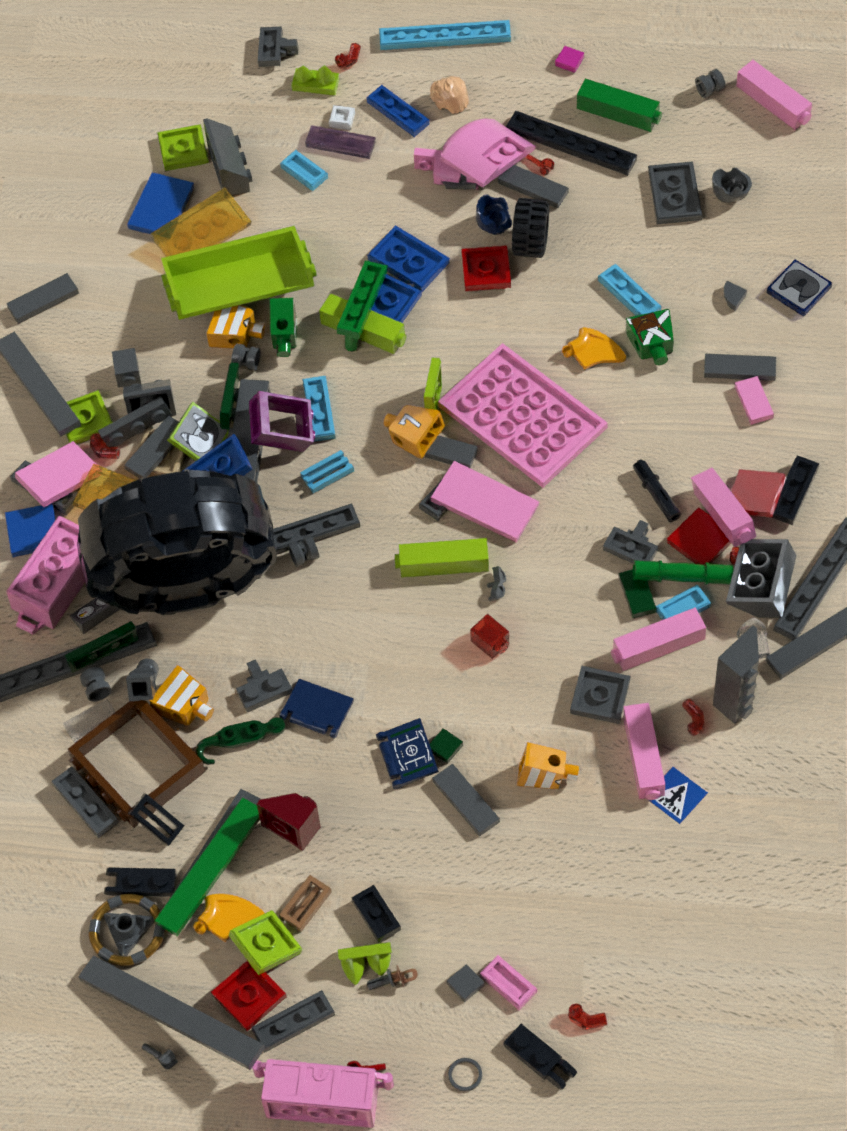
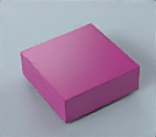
[555,46,584,73]

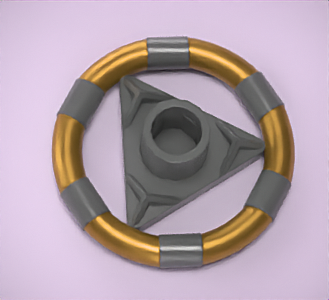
[88,894,165,966]

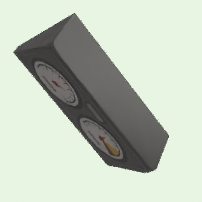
[70,598,120,633]

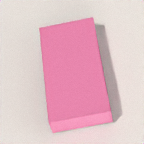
[735,376,774,425]
[480,955,537,1010]

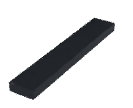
[506,110,637,176]

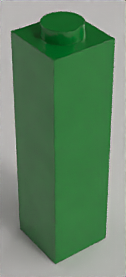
[577,78,662,132]

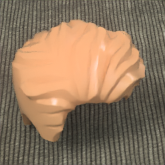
[430,76,469,114]

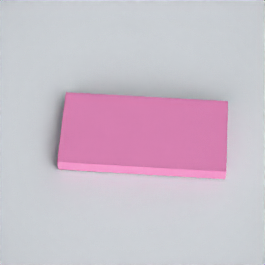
[431,461,539,543]

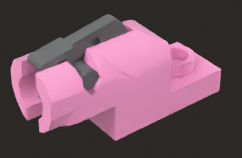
[414,148,479,190]

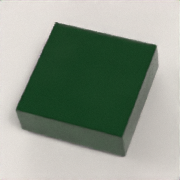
[430,728,463,764]

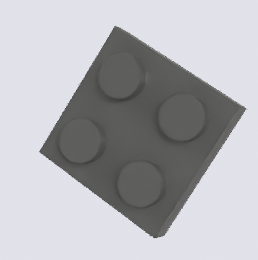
[570,666,631,724]

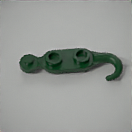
[195,717,285,765]

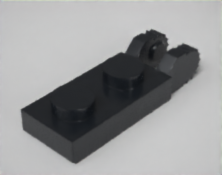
[503,1023,577,1090]

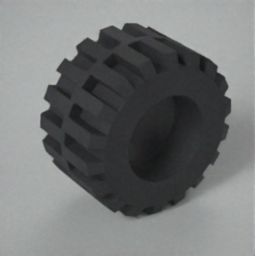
[512,198,549,258]

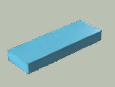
[598,264,662,316]
[302,376,336,442]

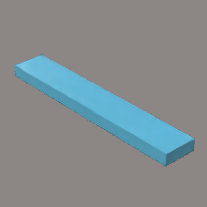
[379,20,511,50]

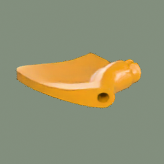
[562,327,626,370]
[193,894,265,942]

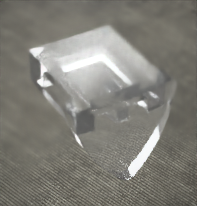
[737,618,770,659]

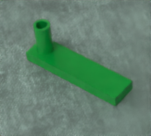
[337,260,387,351]

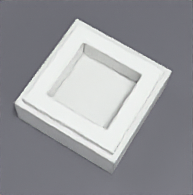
[329,105,355,130]

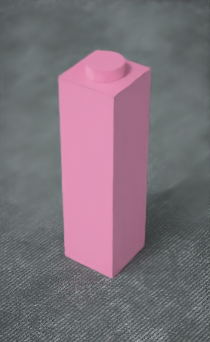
[736,60,812,130]
[691,468,756,547]
[611,607,706,671]
[623,703,665,800]

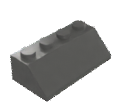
[713,625,759,724]

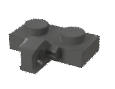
[258,26,299,67]
[603,520,658,563]
[236,659,292,713]

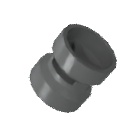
[695,69,726,98]
[231,343,261,371]
[288,535,320,567]
[80,667,111,702]

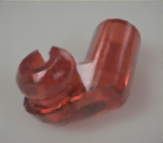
[335,43,361,69]
[90,433,120,459]
[682,699,705,736]
[568,1003,607,1030]

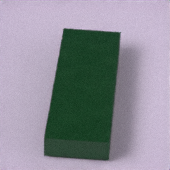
[220,362,239,430]
[65,621,139,673]

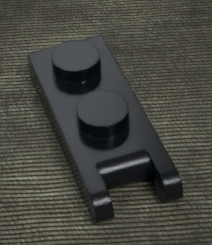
[104,867,177,897]

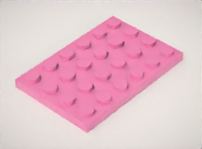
[438,343,608,488]

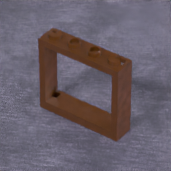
[68,700,205,828]

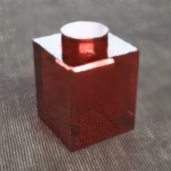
[470,613,510,659]

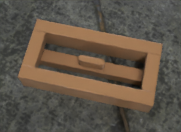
[279,875,332,932]

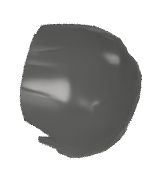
[712,167,752,203]

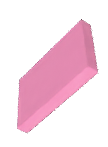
[15,441,102,507]

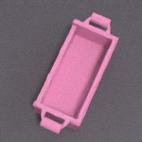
[6,516,85,635]
[252,1059,394,1128]

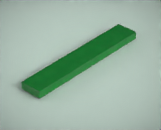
[155,797,260,937]

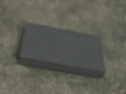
[648,161,702,224]

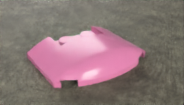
[440,118,536,188]

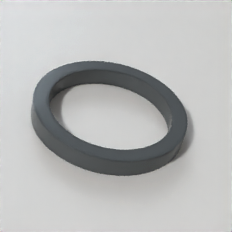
[448,1058,482,1091]

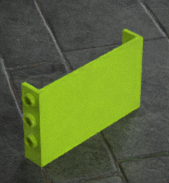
[161,226,317,320]

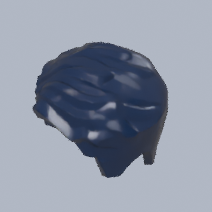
[476,194,512,235]

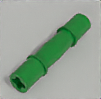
[633,560,734,585]

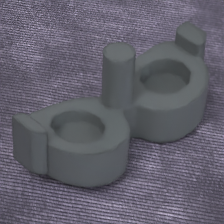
[487,566,506,601]

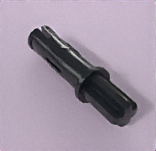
[633,459,681,522]

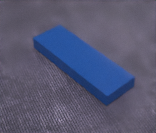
[366,85,430,137]

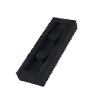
[771,455,819,525]

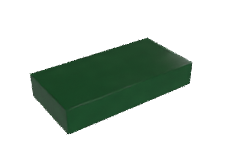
[618,569,657,619]

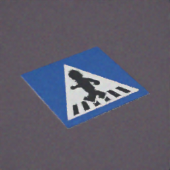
[649,767,708,824]

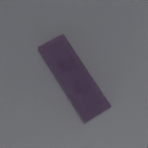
[305,125,376,159]

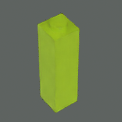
[319,293,407,354]
[394,538,489,578]

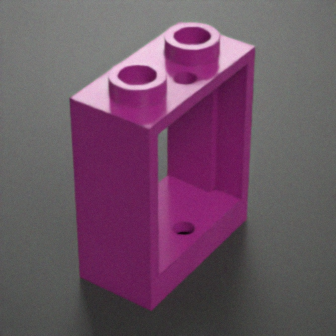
[249,391,315,452]

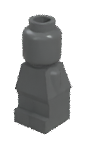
[126,658,159,701]

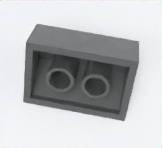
[203,118,253,198]
[726,539,797,618]

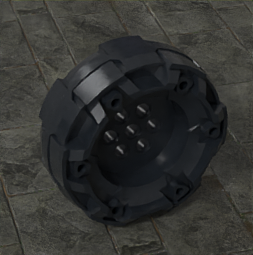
[77,469,277,615]

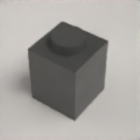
[112,348,141,388]

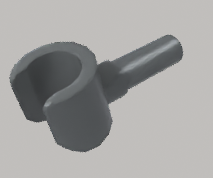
[142,1043,178,1069]

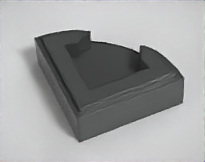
[724,281,747,311]

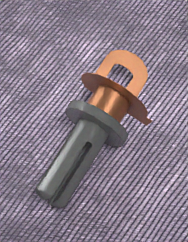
[367,965,418,990]

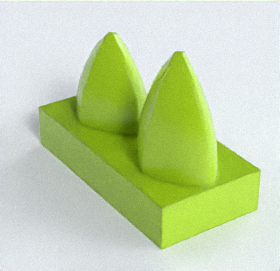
[291,65,339,96]
[338,942,392,985]

